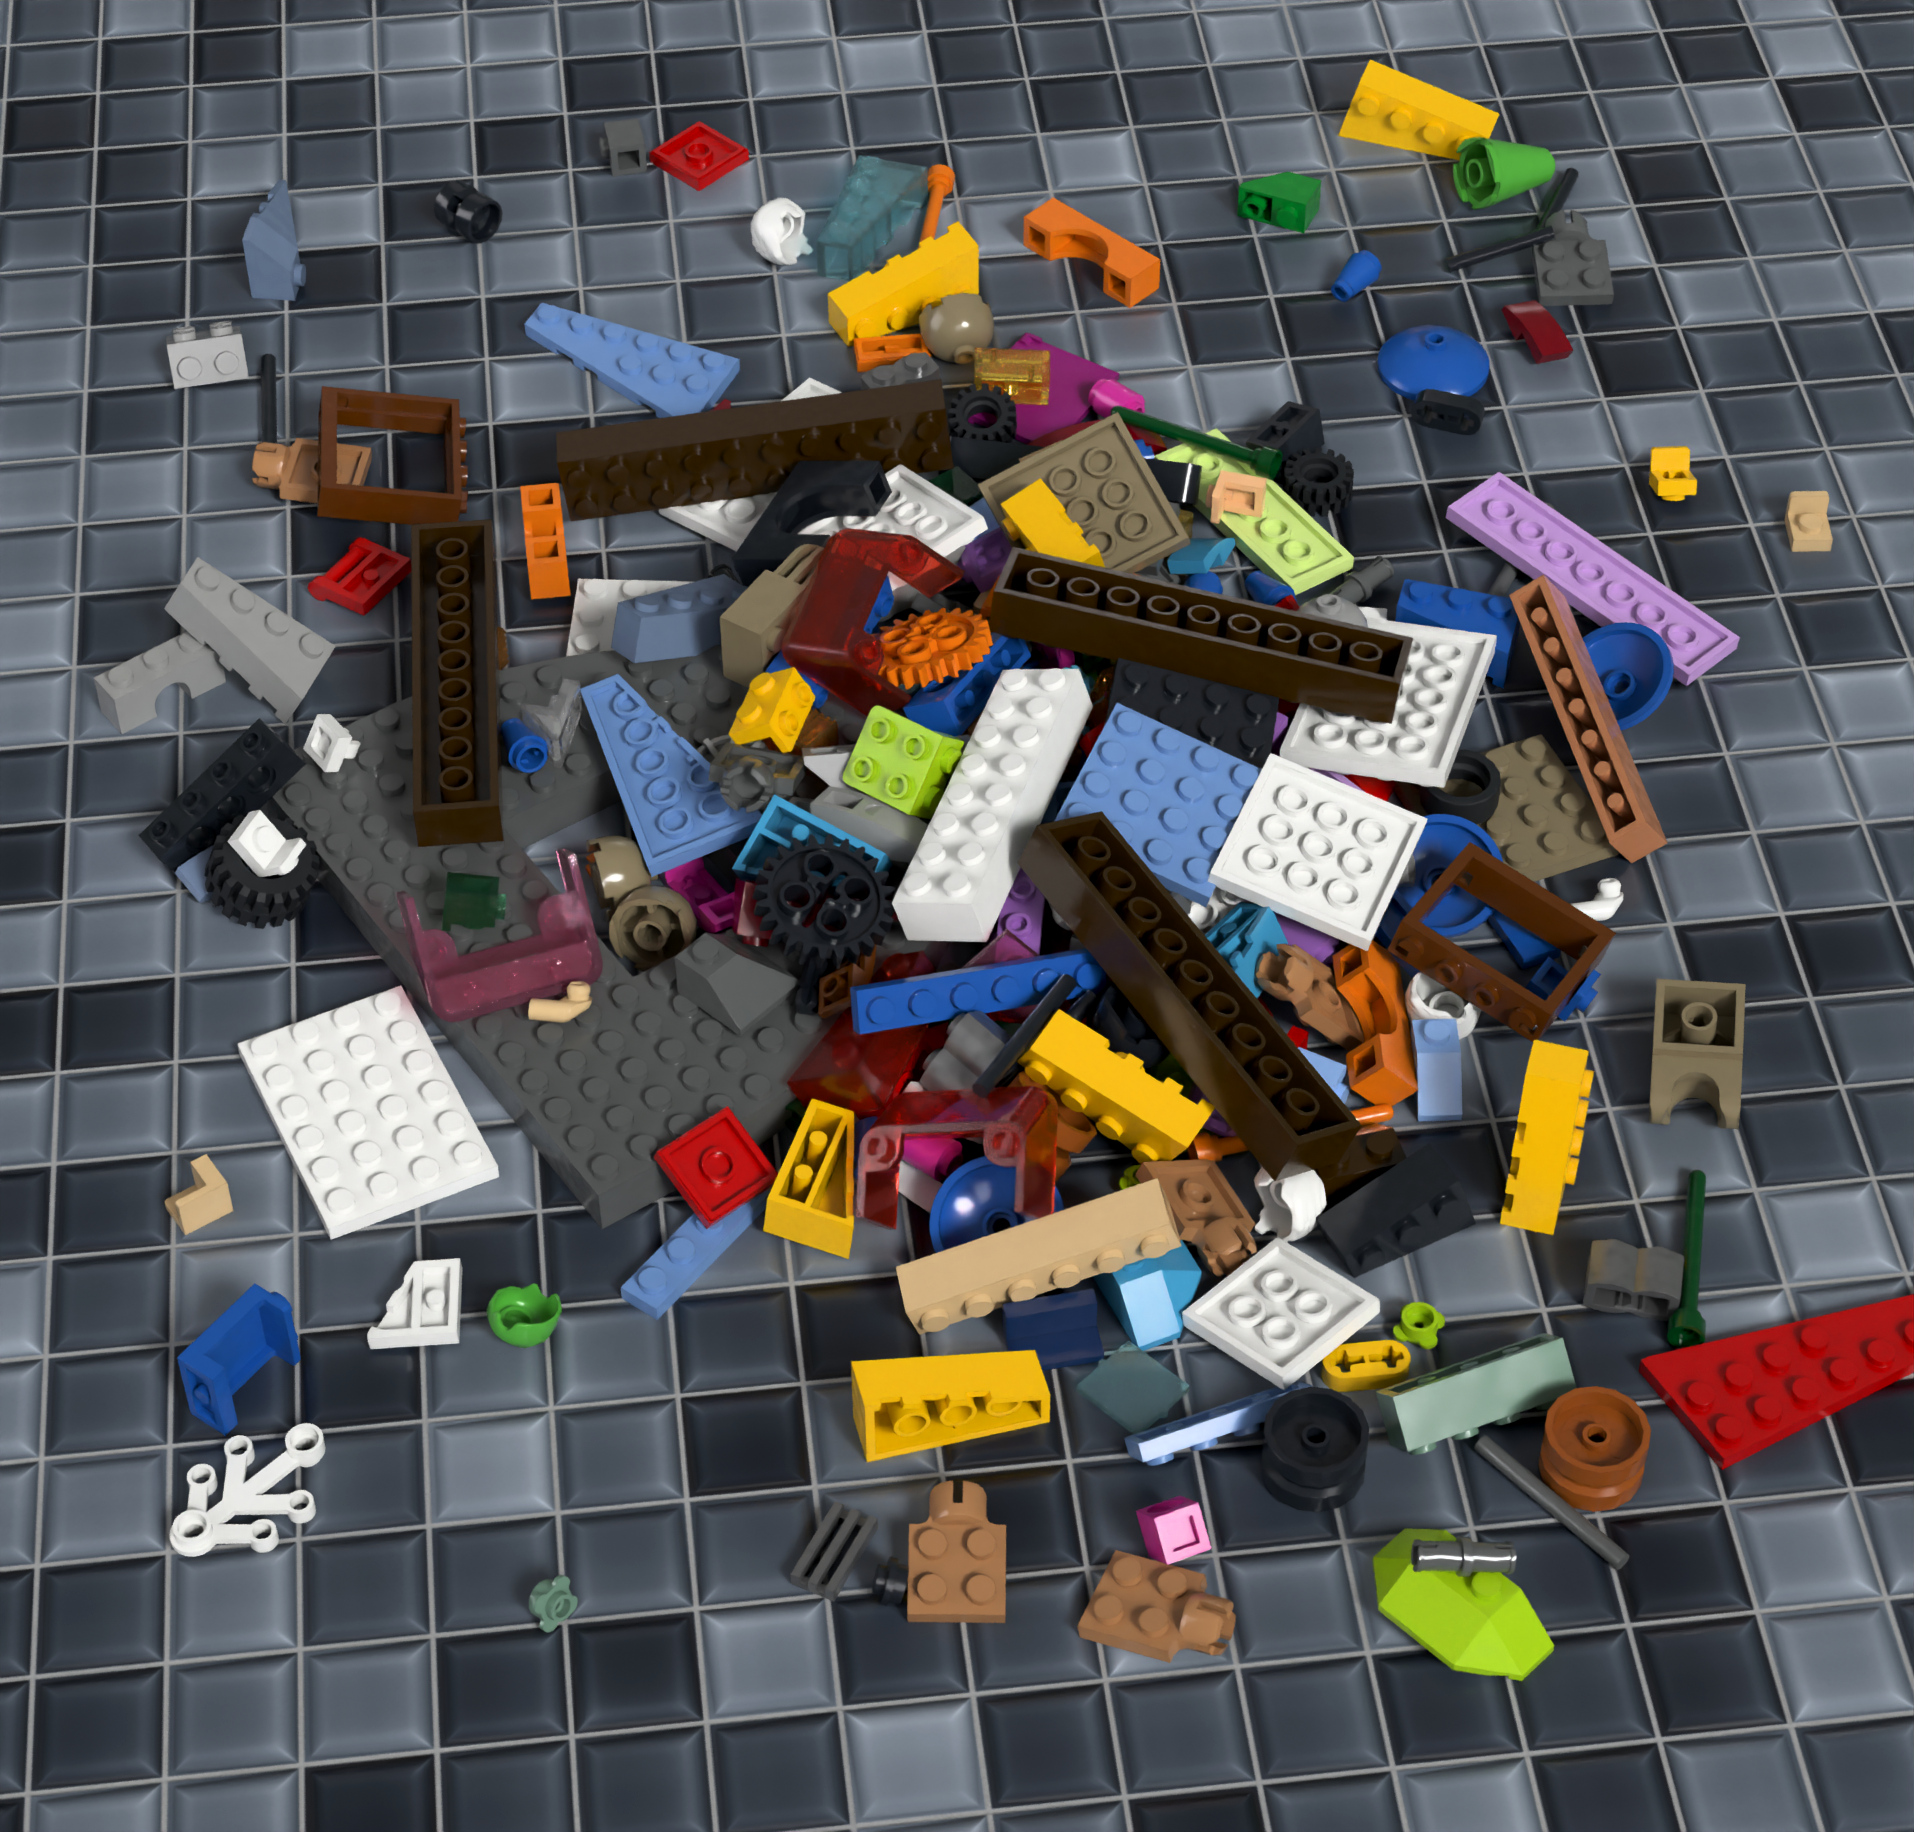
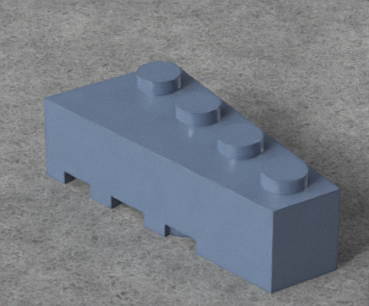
[611,574,748,663]

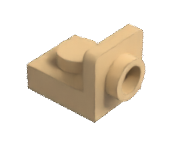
[1784,491,1833,552]

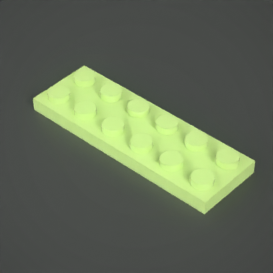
[1154,428,1354,595]

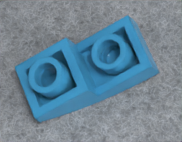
[1167,538,1236,576]

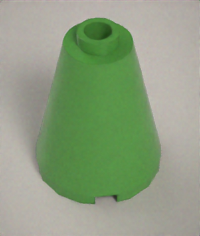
[1453,137,1556,210]

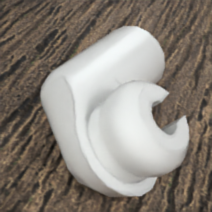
[1571,878,1624,921]

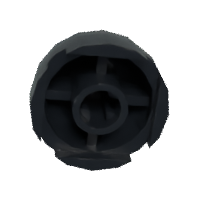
[1092,984,1171,1069]

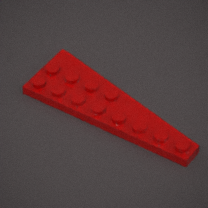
[1639,1294,1914,1470]

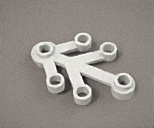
[169,1423,326,1557]

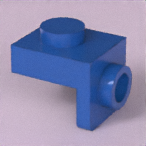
[1525,957,1601,1022]

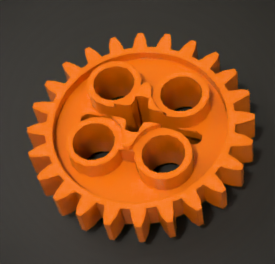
[859,608,993,689]

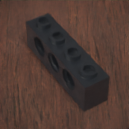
[139,718,306,872]

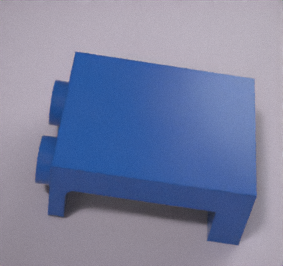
[177,1283,301,1436]

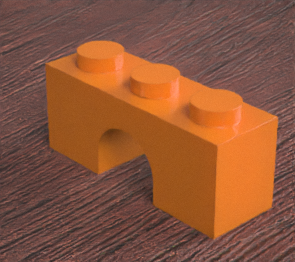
[520,483,571,600]

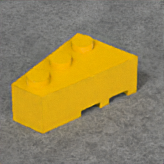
[763,1098,854,1259]

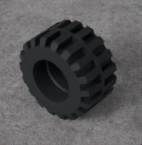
[204,812,320,929]

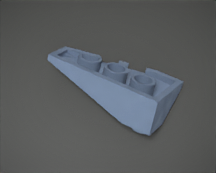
[242,180,306,301]

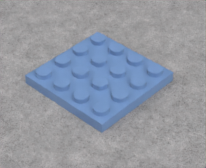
[1054,703,1262,907]

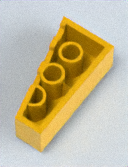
[1500,1040,1594,1235]

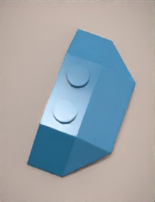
[1093,1240,1202,1353]

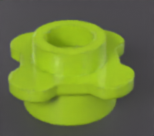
[1393,1302,1445,1349]

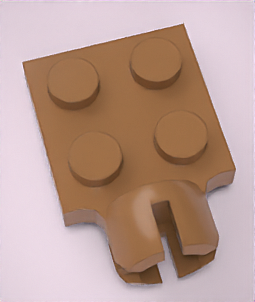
[252,438,372,503]
[1255,944,1364,1052]
[1135,1159,1257,1277]
[907,1480,1006,1623]
[1077,1550,1236,1663]

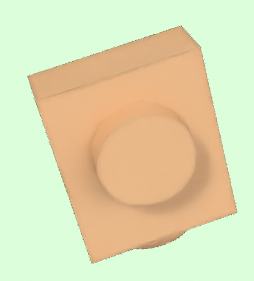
[1205,470,1267,524]

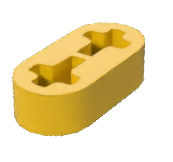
[1321,1340,1411,1392]

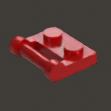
[308,537,412,616]

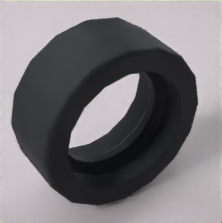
[1420,750,1501,825]

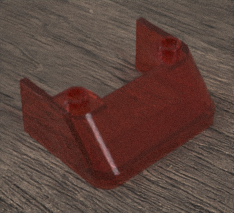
[782,528,965,717]
[856,1086,1058,1230]

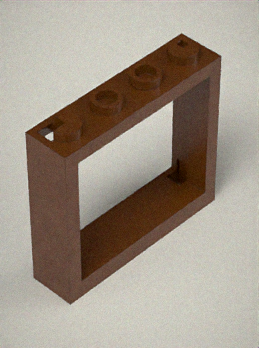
[317,386,468,525]
[1388,842,1616,1042]

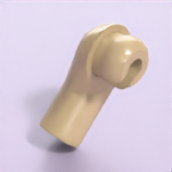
[528,981,592,1023]

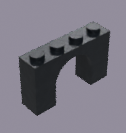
[732,461,892,591]

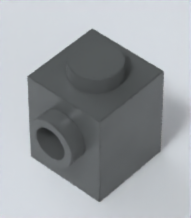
[599,118,647,177]

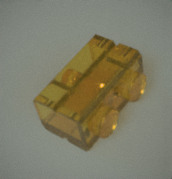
[973,348,1050,405]

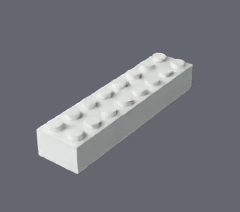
[892,668,1093,942]

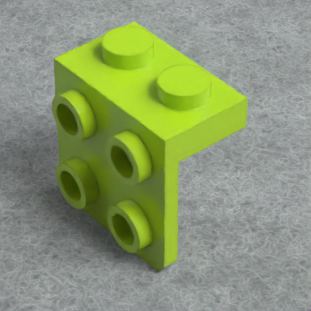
[843,706,964,819]

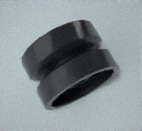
[1261,1387,1369,1512]

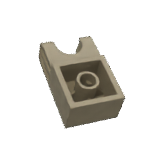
[719,544,832,688]
[1649,979,1746,1129]

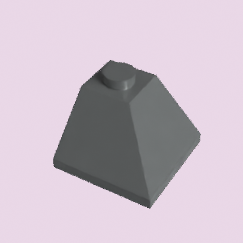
[675,933,801,1036]

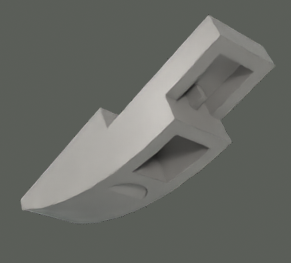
[788,786,929,865]

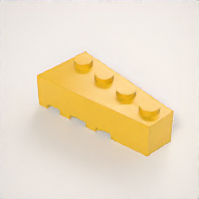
[1338,60,1499,160]
[828,221,979,347]
[1017,1009,1215,1164]
[851,1350,1050,1462]

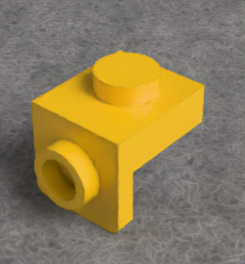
[1649,446,1697,501]

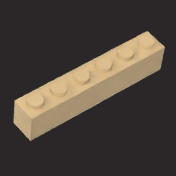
[896,1178,1182,1335]

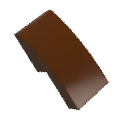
[818,945,876,1019]

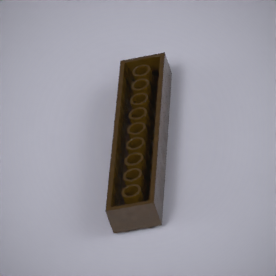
[556,379,954,522]
[411,519,504,847]
[989,547,1413,724]
[1017,811,1362,1181]

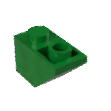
[1237,172,1321,233]

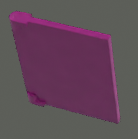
[968,333,1119,444]

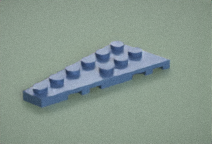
[524,303,740,418]
[580,674,762,877]

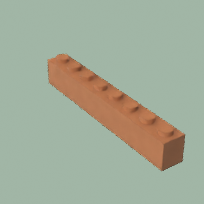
[1509,574,1667,864]

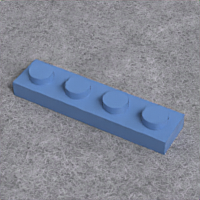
[621,1190,770,1320]
[1124,1380,1313,1466]

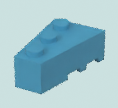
[732,794,893,899]
[1205,902,1289,998]

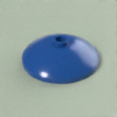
[1377,325,1490,401]
[1583,622,1674,731]
[1396,814,1503,938]
[929,1155,1065,1253]

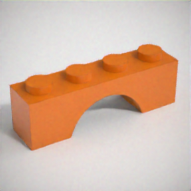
[1023,197,1160,308]
[1332,940,1418,1106]

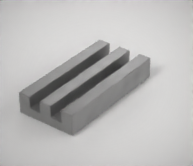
[790,1501,878,1602]

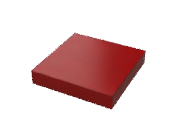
[649,121,749,191]
[654,1106,778,1229]

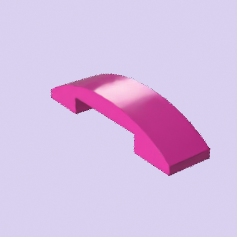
[658,857,735,933]

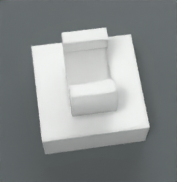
[303,714,361,772]

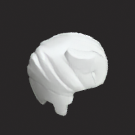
[751,198,813,265]
[1404,972,1481,1040]
[1254,1167,1327,1243]

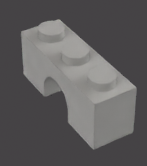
[94,631,226,734]

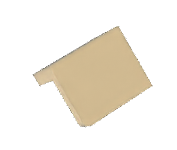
[165,1154,233,1235]

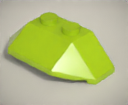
[1372,1528,1554,1681]

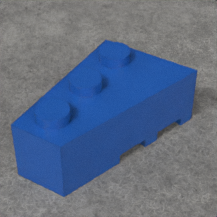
[1395,579,1520,689]

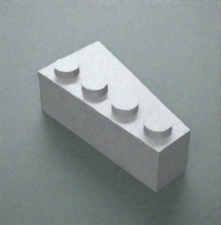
[164,557,336,724]

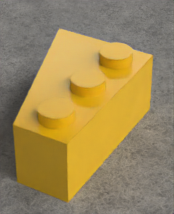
[1001,478,1105,568]

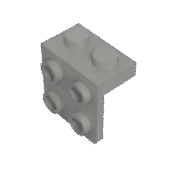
[166,321,249,389]

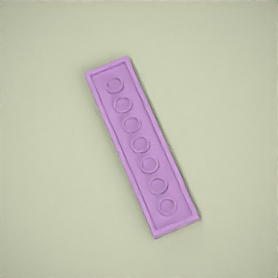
[1446,472,1740,686]

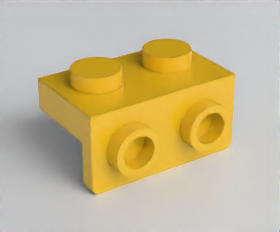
[728,667,815,753]

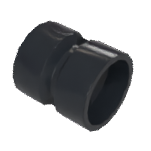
[434,180,503,244]

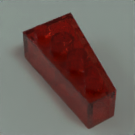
[787,950,938,1114]

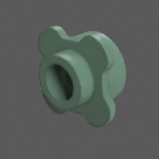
[529,1575,578,1633]

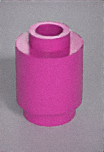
[1088,379,1145,418]
[895,1120,963,1181]

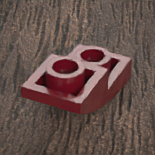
[1501,300,1573,364]

